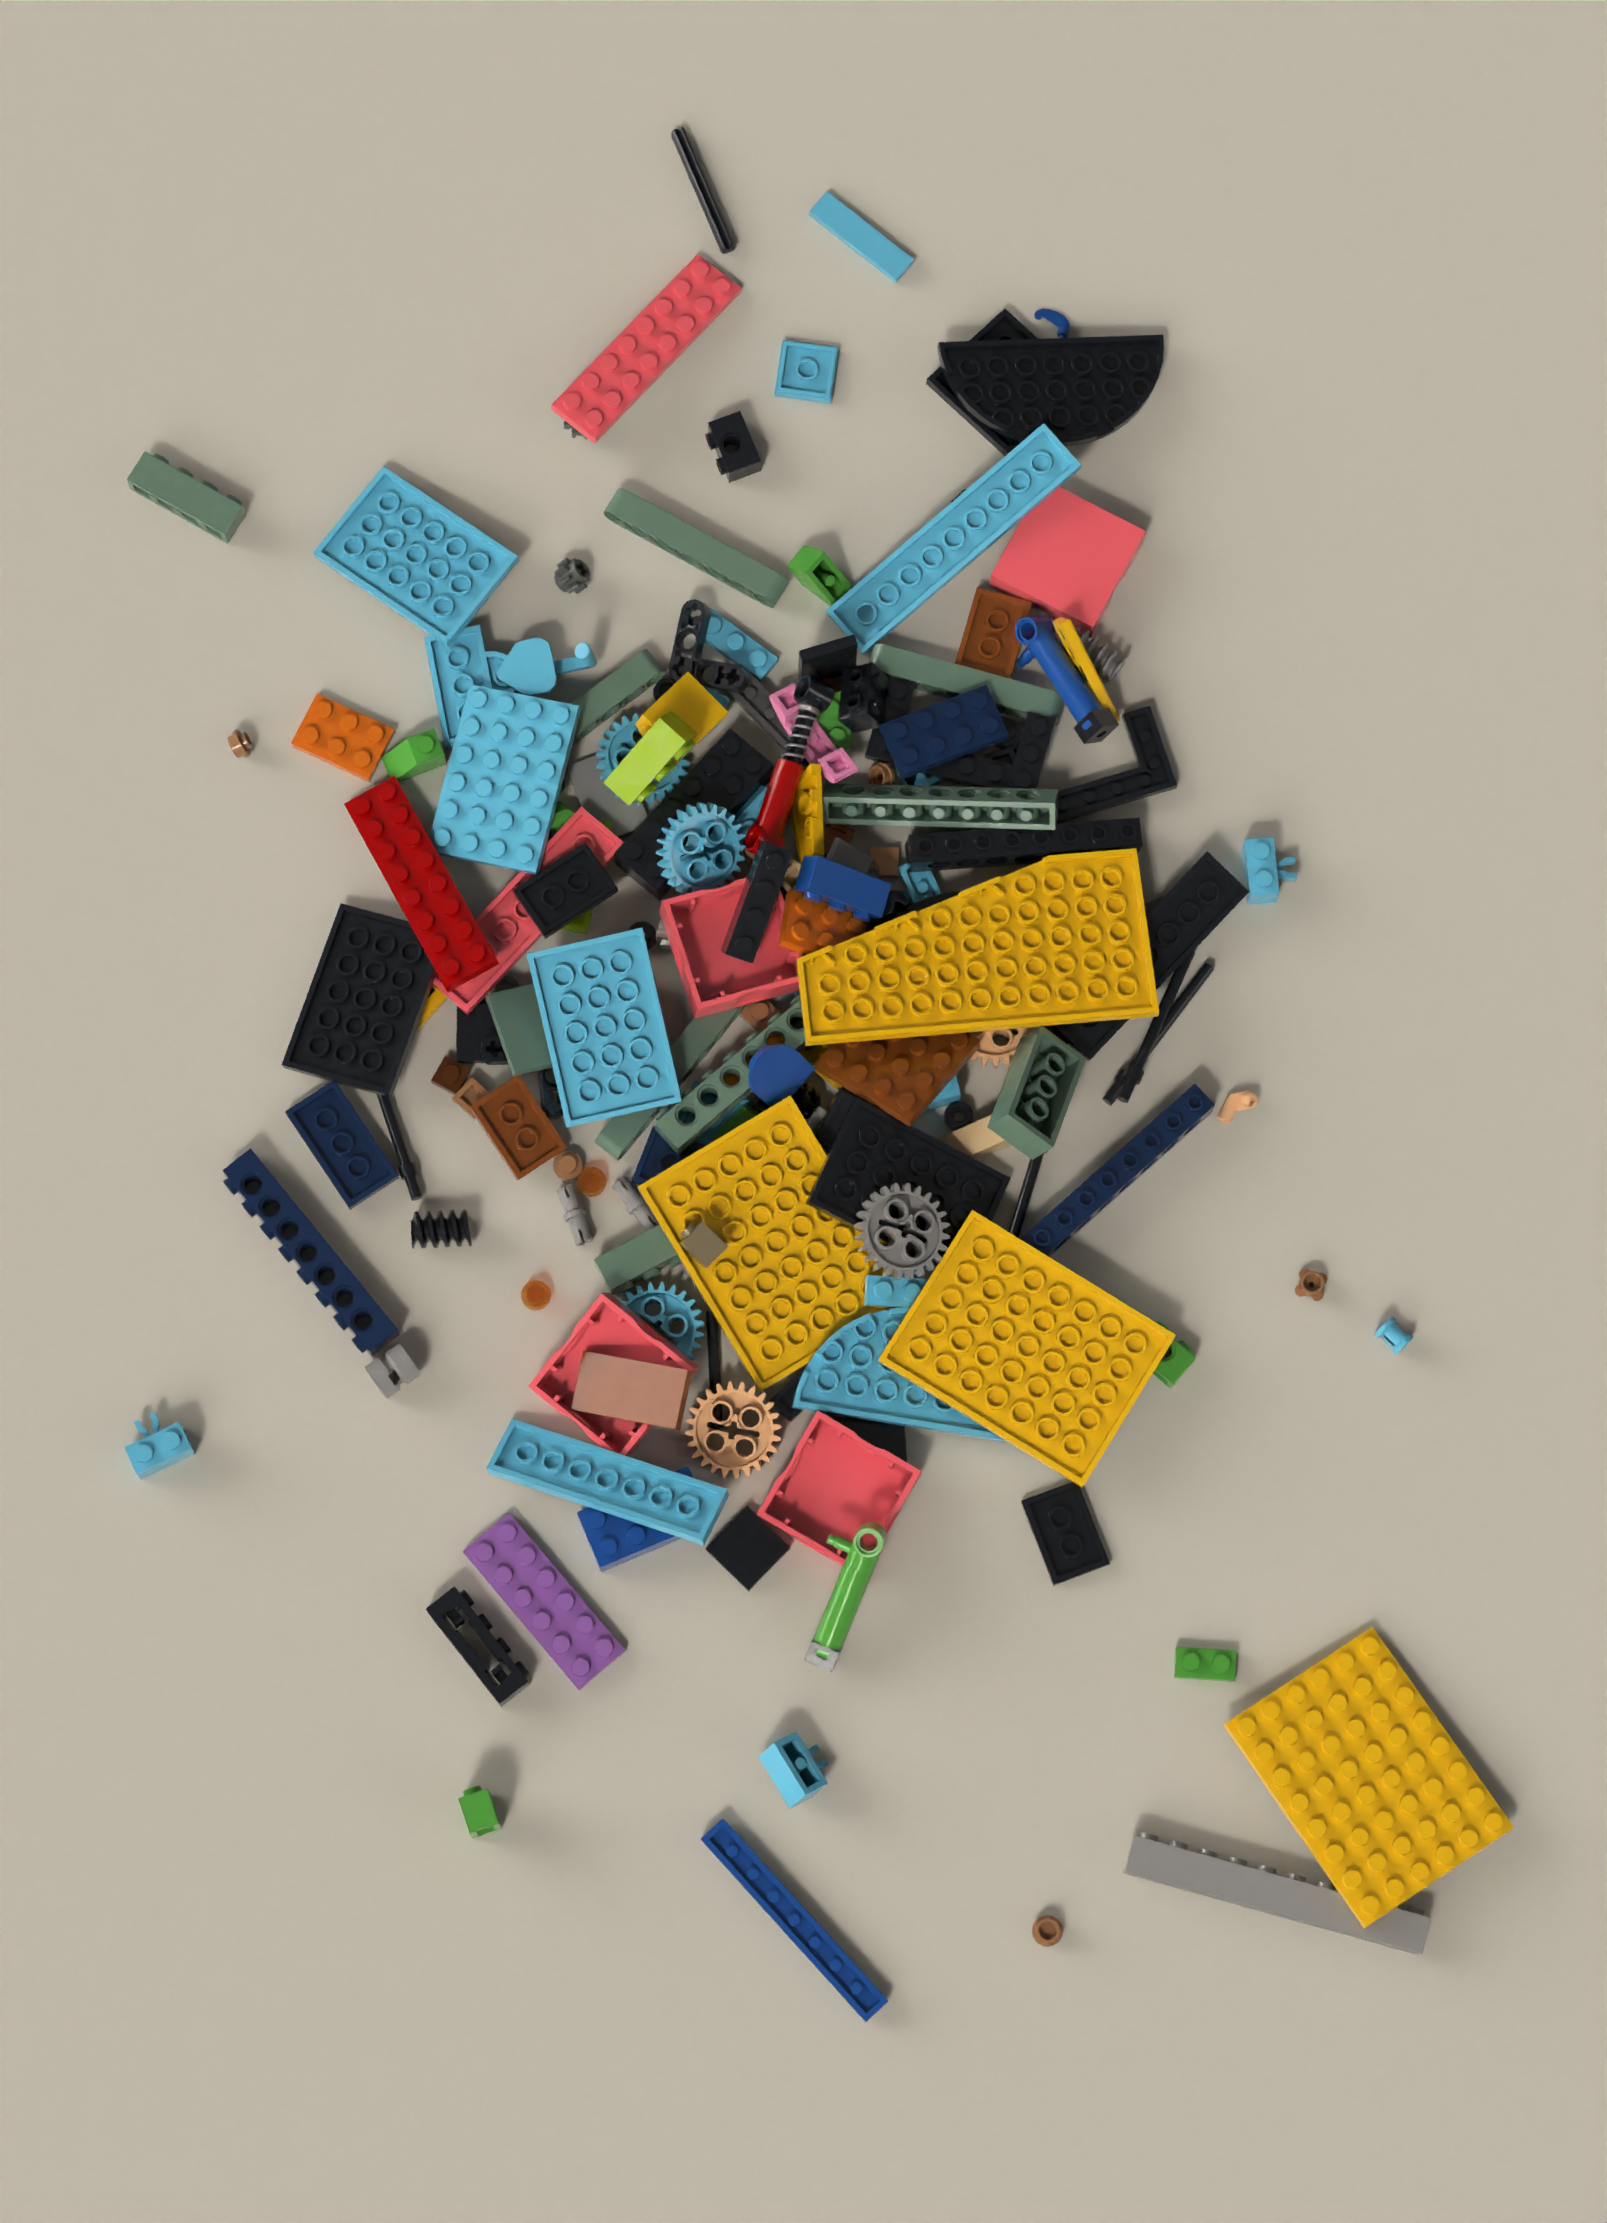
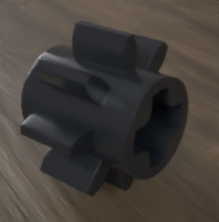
[792,1083,821,1120]

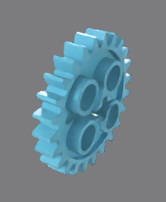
[595,713,690,806]
[656,802,746,894]
[619,1282,705,1361]

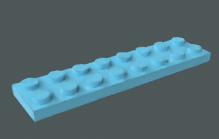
[486,1418,729,1546]

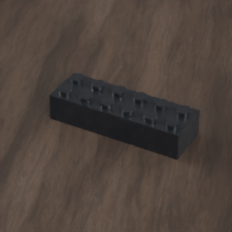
[614,729,774,901]

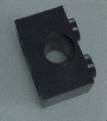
[705,411,761,483]

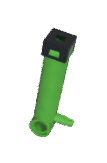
[804,1522,887,1672]

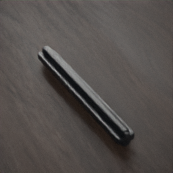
[671,127,735,254]

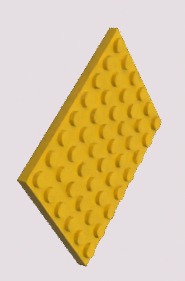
[637,1095,894,1392]
[878,1210,1176,1488]
[1224,1627,1514,1929]

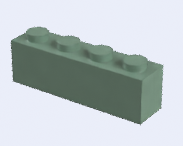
[127,452,246,544]
[594,1225,682,1295]

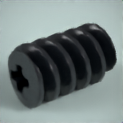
[411,1209,472,1249]

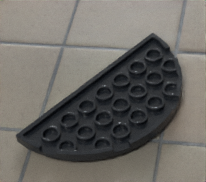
[937,335,1164,447]

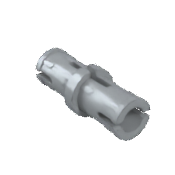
[612,1176,659,1231]
[557,1184,593,1246]

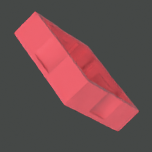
[989,487,1146,638]
[659,878,802,1019]
[528,1292,700,1457]
[756,1410,922,1567]

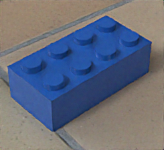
[577,1466,693,1572]

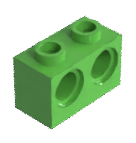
[458,1786,502,1838]

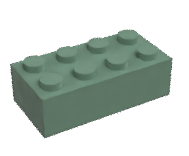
[987,1026,1086,1160]

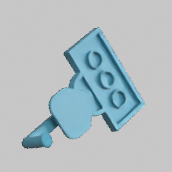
[424,624,597,749]

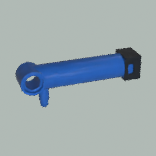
[1015,615,1119,744]

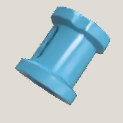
[1374,1316,1413,1355]

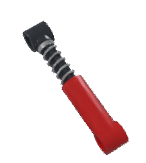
[744,675,834,854]

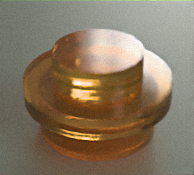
[576,1167,606,1197]
[521,1280,551,1310]

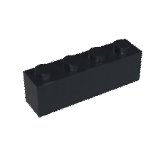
[721,840,793,964]

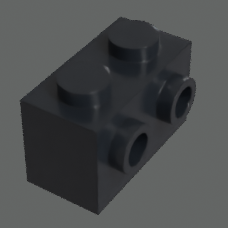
[838,662,888,733]

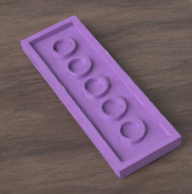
[463,1513,625,1690]

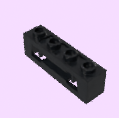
[426,1586,530,1707]

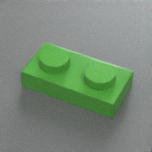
[817,691,854,750]
[1174,1647,1237,1682]

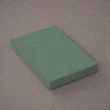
[485,984,552,1077]

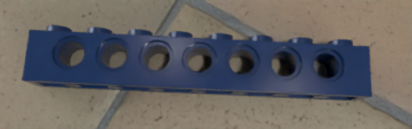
[1021,1084,1215,1257]
[222,1148,400,1357]

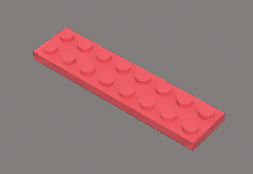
[551,254,741,444]
[433,806,624,1015]

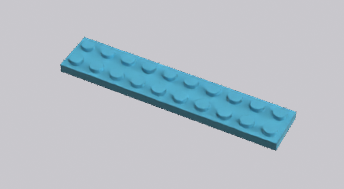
[826,423,1082,655]

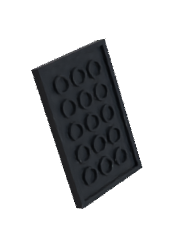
[282,903,437,1098]
[806,1097,1011,1270]

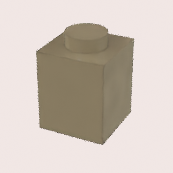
[679,1221,728,1269]

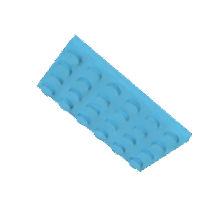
[313,466,519,648]
[429,684,581,875]
[527,927,682,1128]

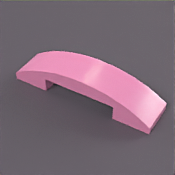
[769,683,858,784]

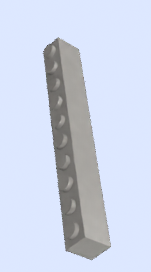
[1123,1832,1431,1955]

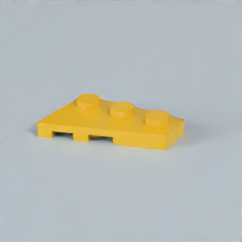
[789,763,824,865]

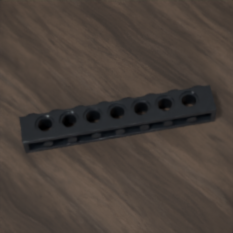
[905,817,1143,873]

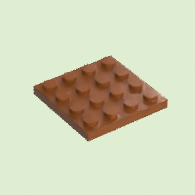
[815,1032,980,1126]

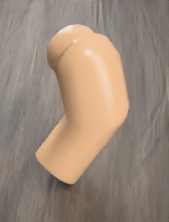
[1217,1090,1258,1124]

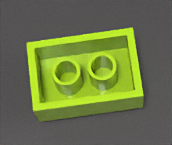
[603,710,697,806]

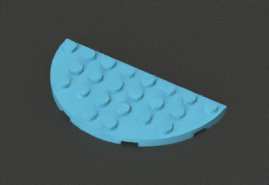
[792,1307,1009,1443]

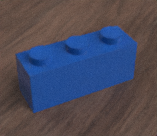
[794,856,891,922]

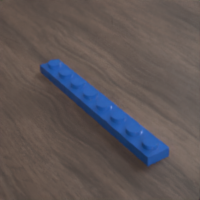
[700,1819,888,2022]

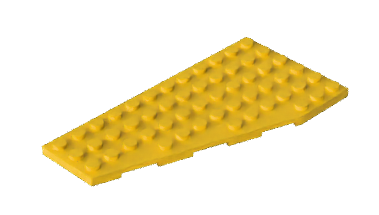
[796,848,1159,1046]

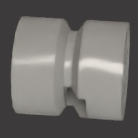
[365,1343,421,1399]

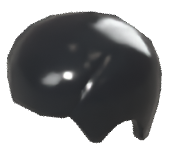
[870,890,913,928]

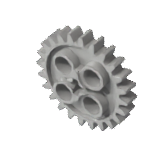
[854,1183,950,1280]

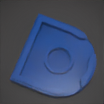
[748,1043,815,1107]

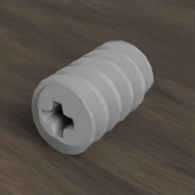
[1063,625,1127,684]

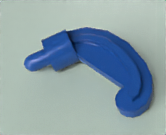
[1034,309,1070,338]

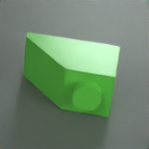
[786,545,853,607]
[382,728,446,782]

